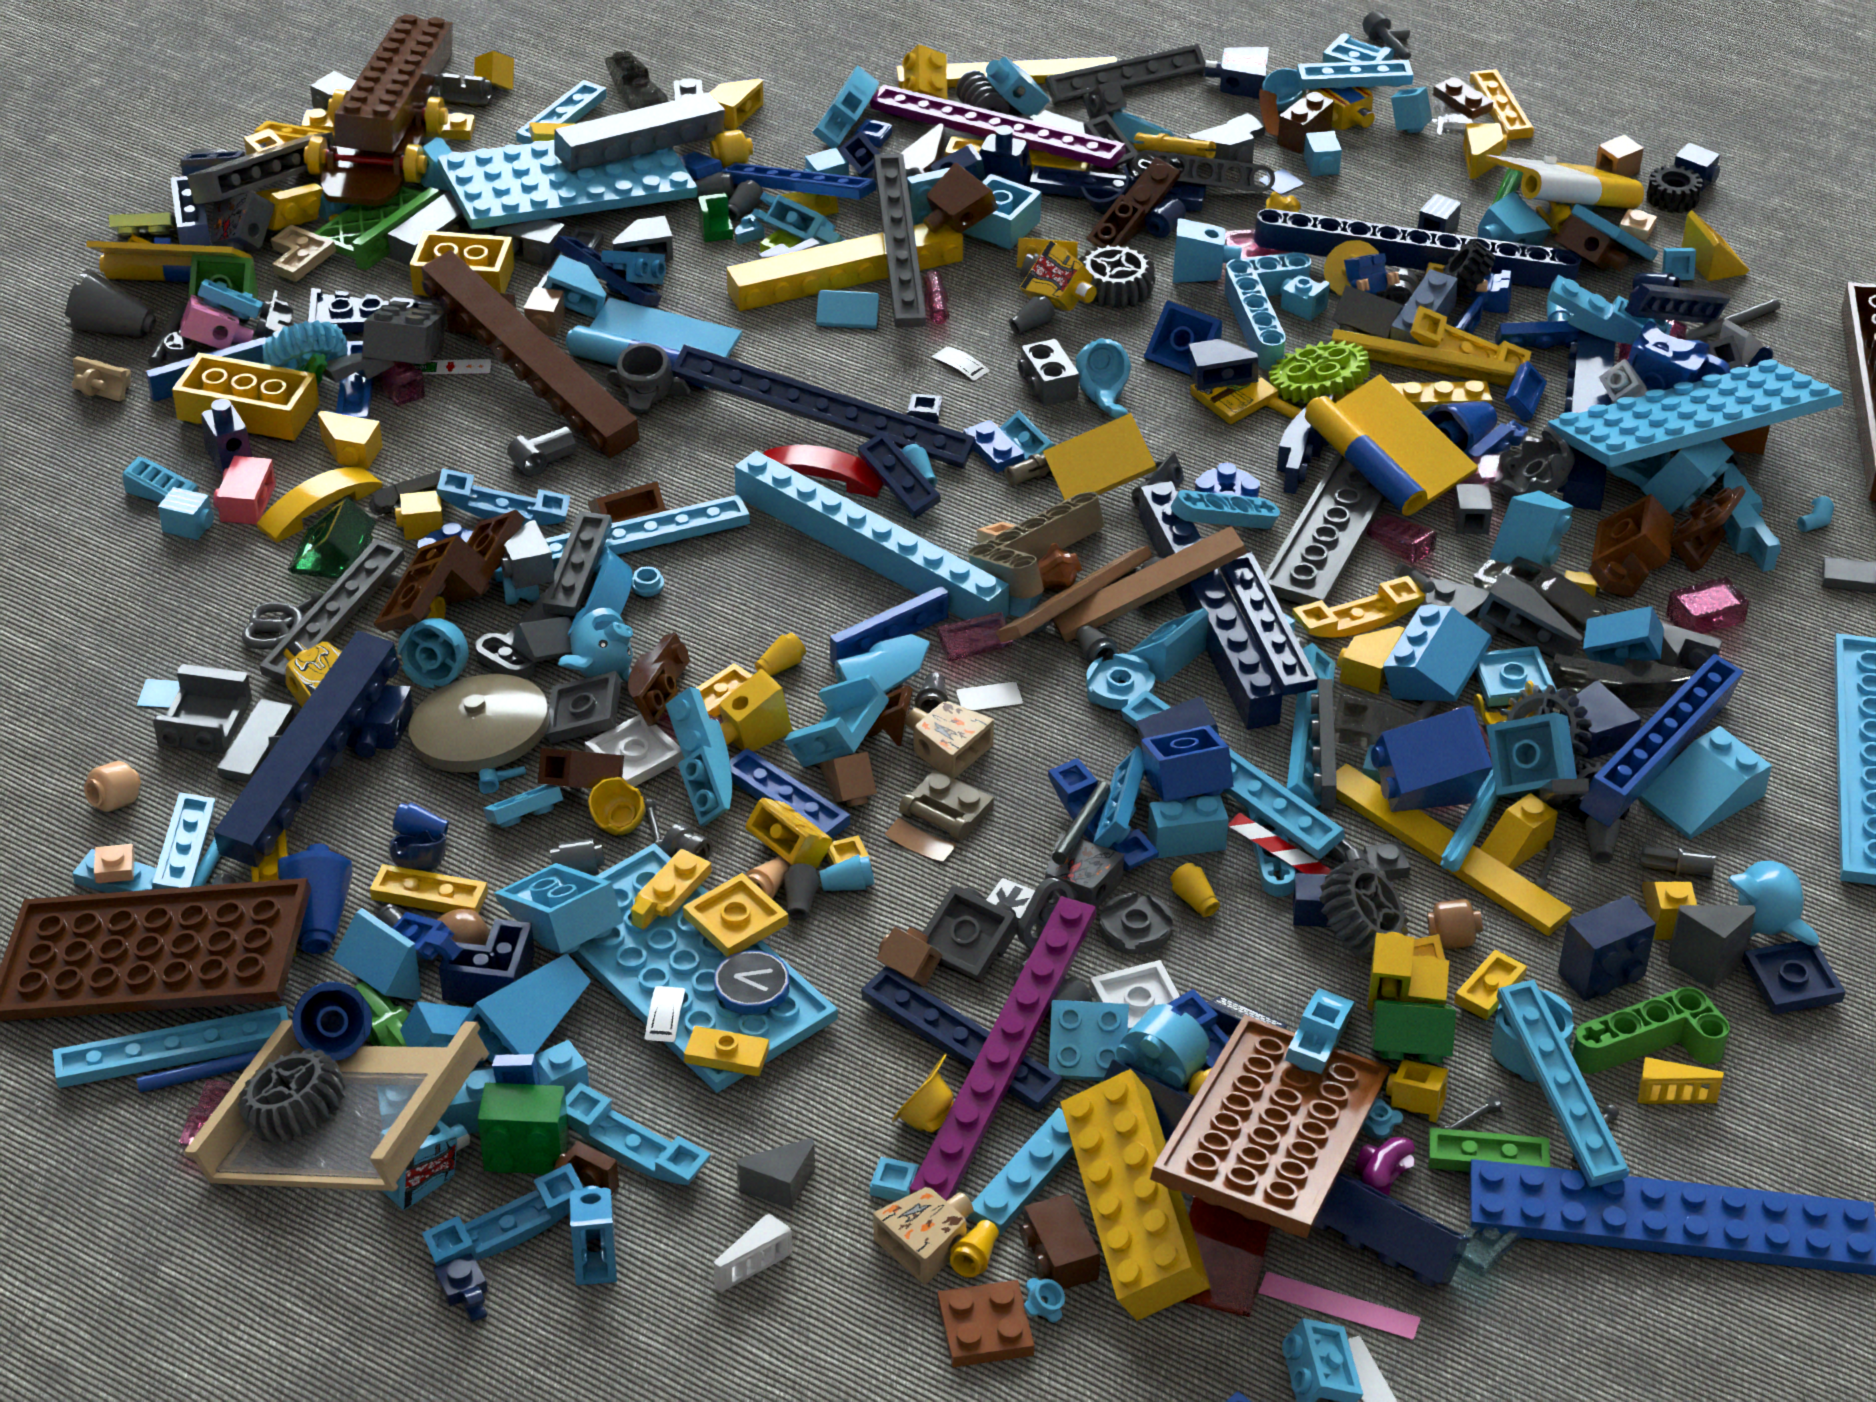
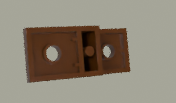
[373,510,525,633]

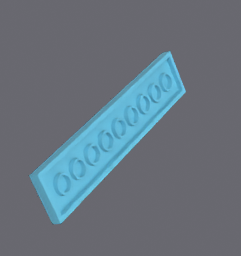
[1834,633,1876,885]

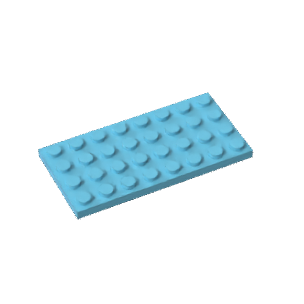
[437,140,697,229]
[1548,360,1843,468]
[571,843,838,1093]

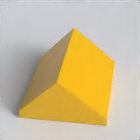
[1681,210,1750,281]

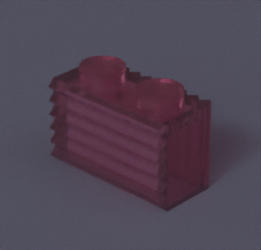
[1666,576,1749,634]

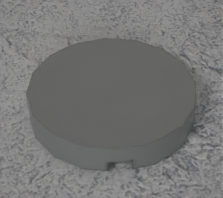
[1099,892,1173,954]

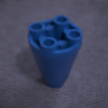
[278,844,352,954]

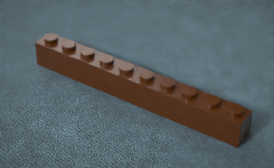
[421,250,640,459]

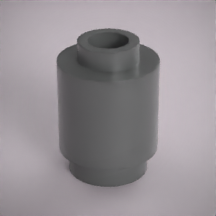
[550,838,605,875]

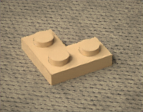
[271,224,336,282]

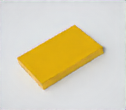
[1043,413,1157,501]

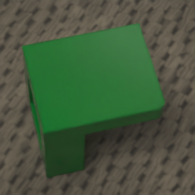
[698,193,733,242]

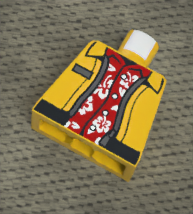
[1019,240,1097,311]

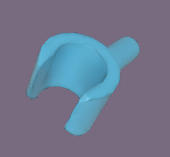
[478,766,526,794]

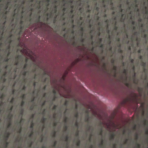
[923,271,950,324]

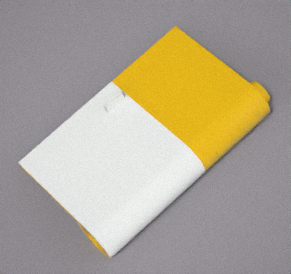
[1485,155,1644,209]

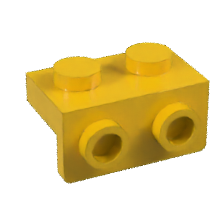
[902,44,948,100]

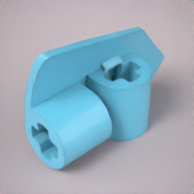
[834,634,930,694]

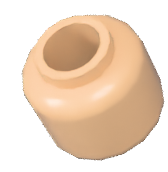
[84,761,141,812]

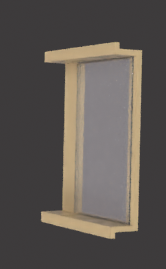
[184,1020,489,1191]

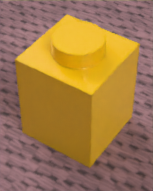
[395,491,443,540]

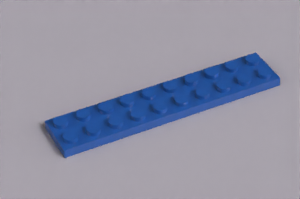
[1469,1159,1876,1276]

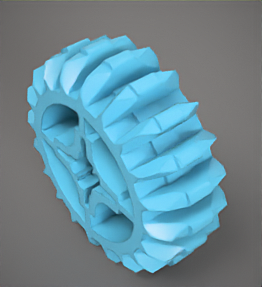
[262,320,348,375]

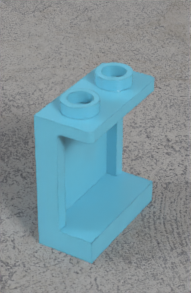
[784,674,889,767]

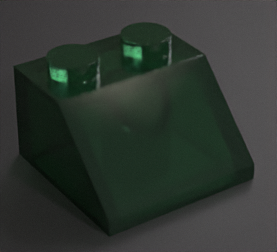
[287,497,376,579]

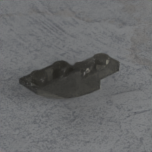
[605,51,668,111]
[1473,556,1607,632]
[1551,654,1695,708]

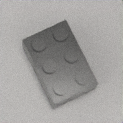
[362,301,446,365]

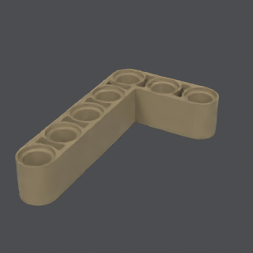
[967,492,1105,599]

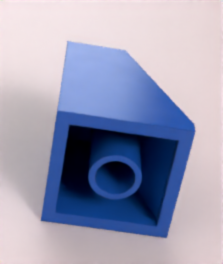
[1371,706,1493,812]

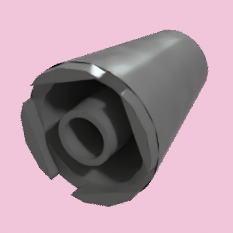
[65,269,156,337]

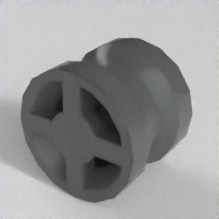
[164,331,198,365]

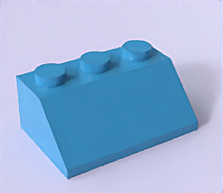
[1383,604,1492,702]

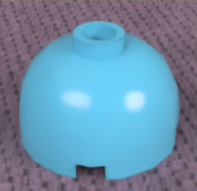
[397,618,469,688]

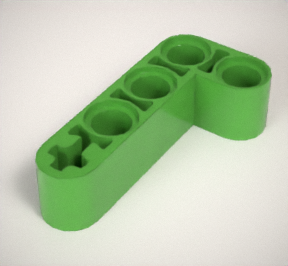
[1572,987,1730,1074]

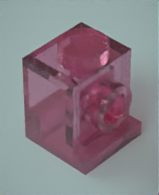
[379,361,425,407]

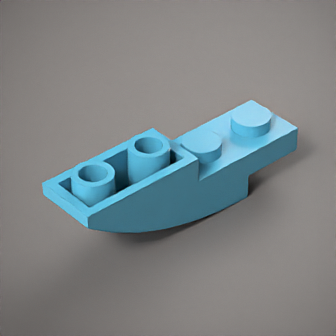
[812,65,879,149]
[1547,275,1672,345]
[1721,463,1781,572]
[665,687,732,826]
[1285,988,1356,1075]

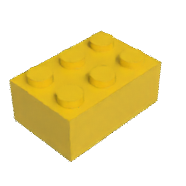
[410,230,515,297]

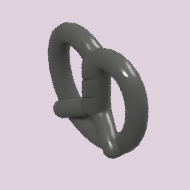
[241,602,304,649]

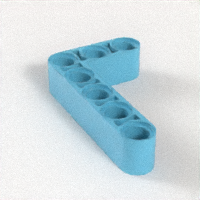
[1224,253,1311,370]

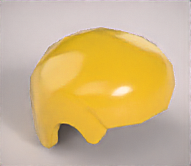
[588,777,646,835]

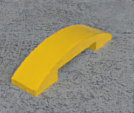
[1410,305,1532,372]
[257,467,383,543]
[1292,576,1426,638]

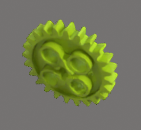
[1269,340,1371,403]

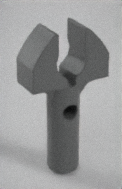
[1393,561,1435,593]

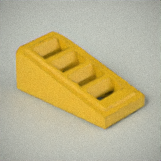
[1637,1057,1724,1104]

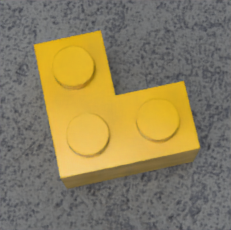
[1367,932,1449,1010]

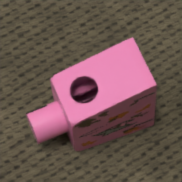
[180,294,254,349]

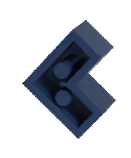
[439,919,535,1004]

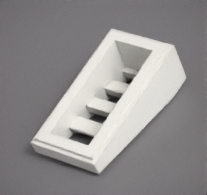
[714,1213,792,1292]

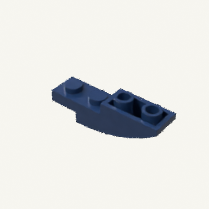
[1276,394,1333,494]

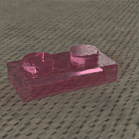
[937,611,1013,662]

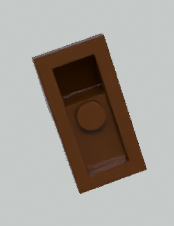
[864,685,913,747]

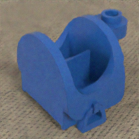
[1627,321,1731,391]

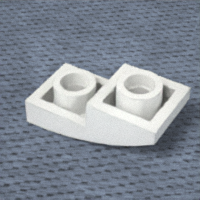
[1599,359,1649,403]

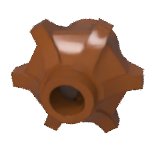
[1038,542,1083,590]

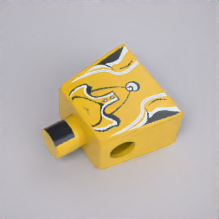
[284,641,341,707]

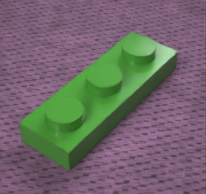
[1428,1128,1550,1172]

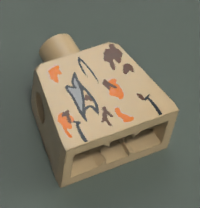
[906,701,994,779]
[873,1187,973,1285]

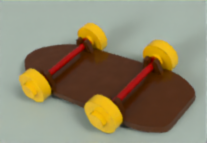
[304,89,448,206]

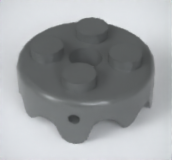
[1493,426,1575,501]

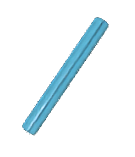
[1440,768,1500,872]

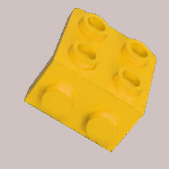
[256,183,323,231]

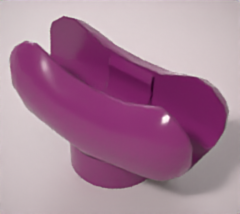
[1355,1137,1415,1196]

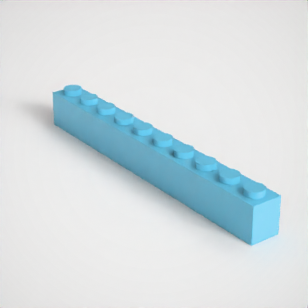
[734,451,1010,632]

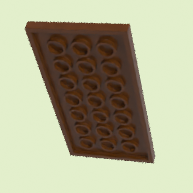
[0,878,311,1021]

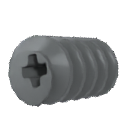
[956,70,1009,115]

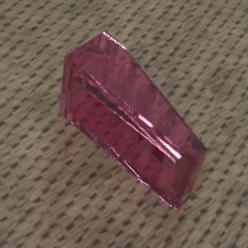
[1366,514,1437,564]

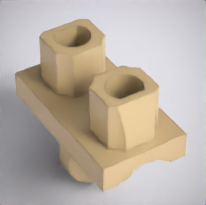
[72,356,131,401]

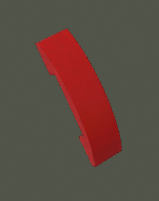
[763,445,884,498]

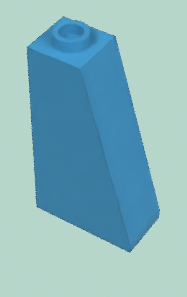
[460,953,591,1063]

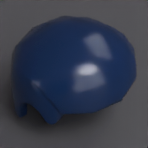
[389,831,446,872]

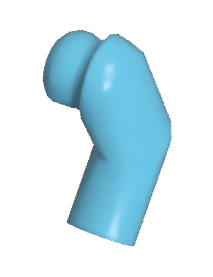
[1797,496,1834,533]

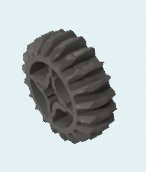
[1079,245,1156,309]
[1497,684,1592,766]
[1319,859,1409,960]
[237,1048,346,1143]

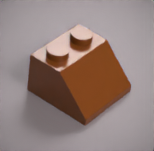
[1591,494,1675,571]

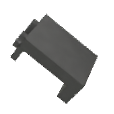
[153,664,252,754]

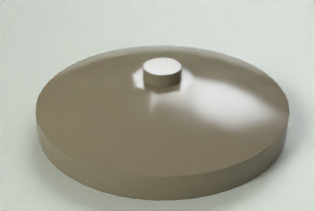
[409,674,550,772]

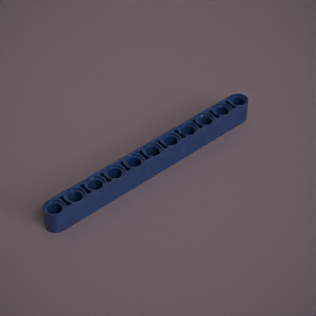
[1253,209,1581,288]

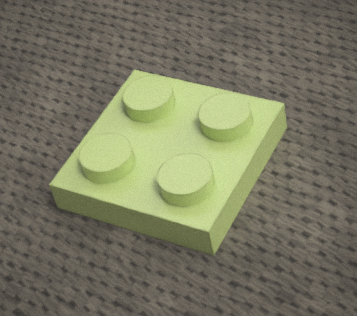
[109,213,177,236]

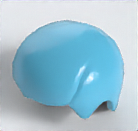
[1262,68,1307,111]

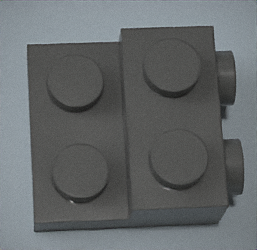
[922,885,1019,982]

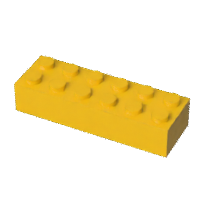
[1060,1069,1211,1321]

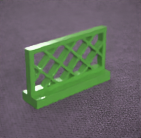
[314,186,440,271]

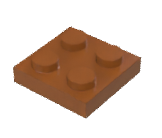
[937,1280,1035,1368]

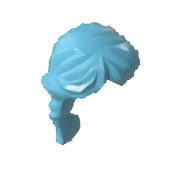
[1075,338,1131,419]

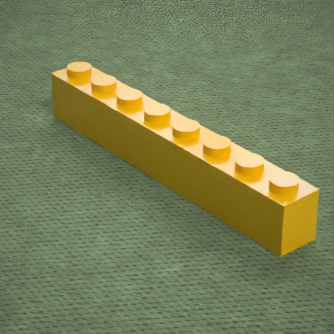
[726,223,963,312]

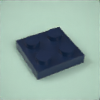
[1742,941,1846,1015]

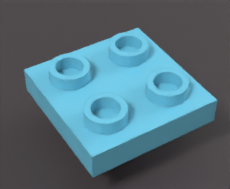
[1049,1000,1129,1081]

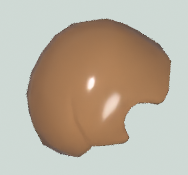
[437,909,490,946]

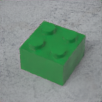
[1370,999,1456,1063]
[478,1082,569,1175]

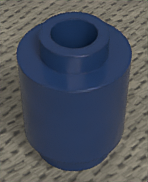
[1145,198,1186,238]

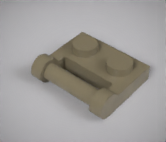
[899,770,994,841]

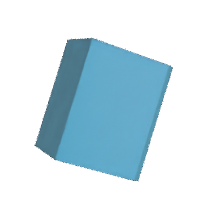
[1126,608,1209,683]
[332,908,422,1000]

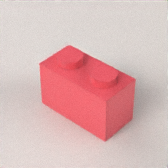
[213,456,276,525]

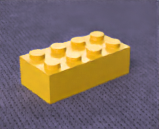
[172,353,320,441]

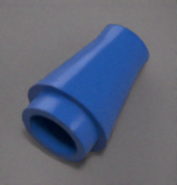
[392,802,449,840]

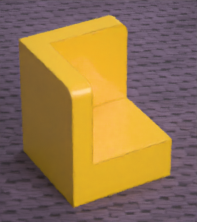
[474,51,514,91]

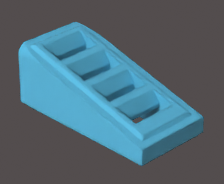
[122,456,198,503]

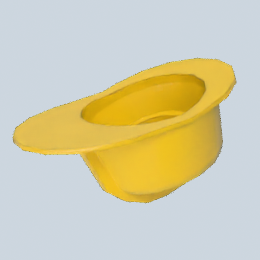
[891,1054,954,1133]

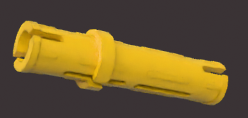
[1134,132,1216,158]

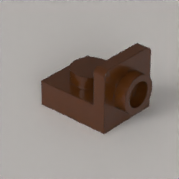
[1588,552,1649,598]
[554,1141,619,1195]

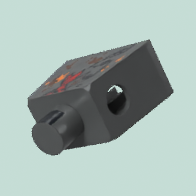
[211,192,275,252]
[1045,833,1124,909]

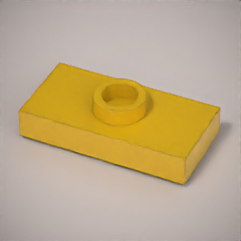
[684,1026,770,1077]

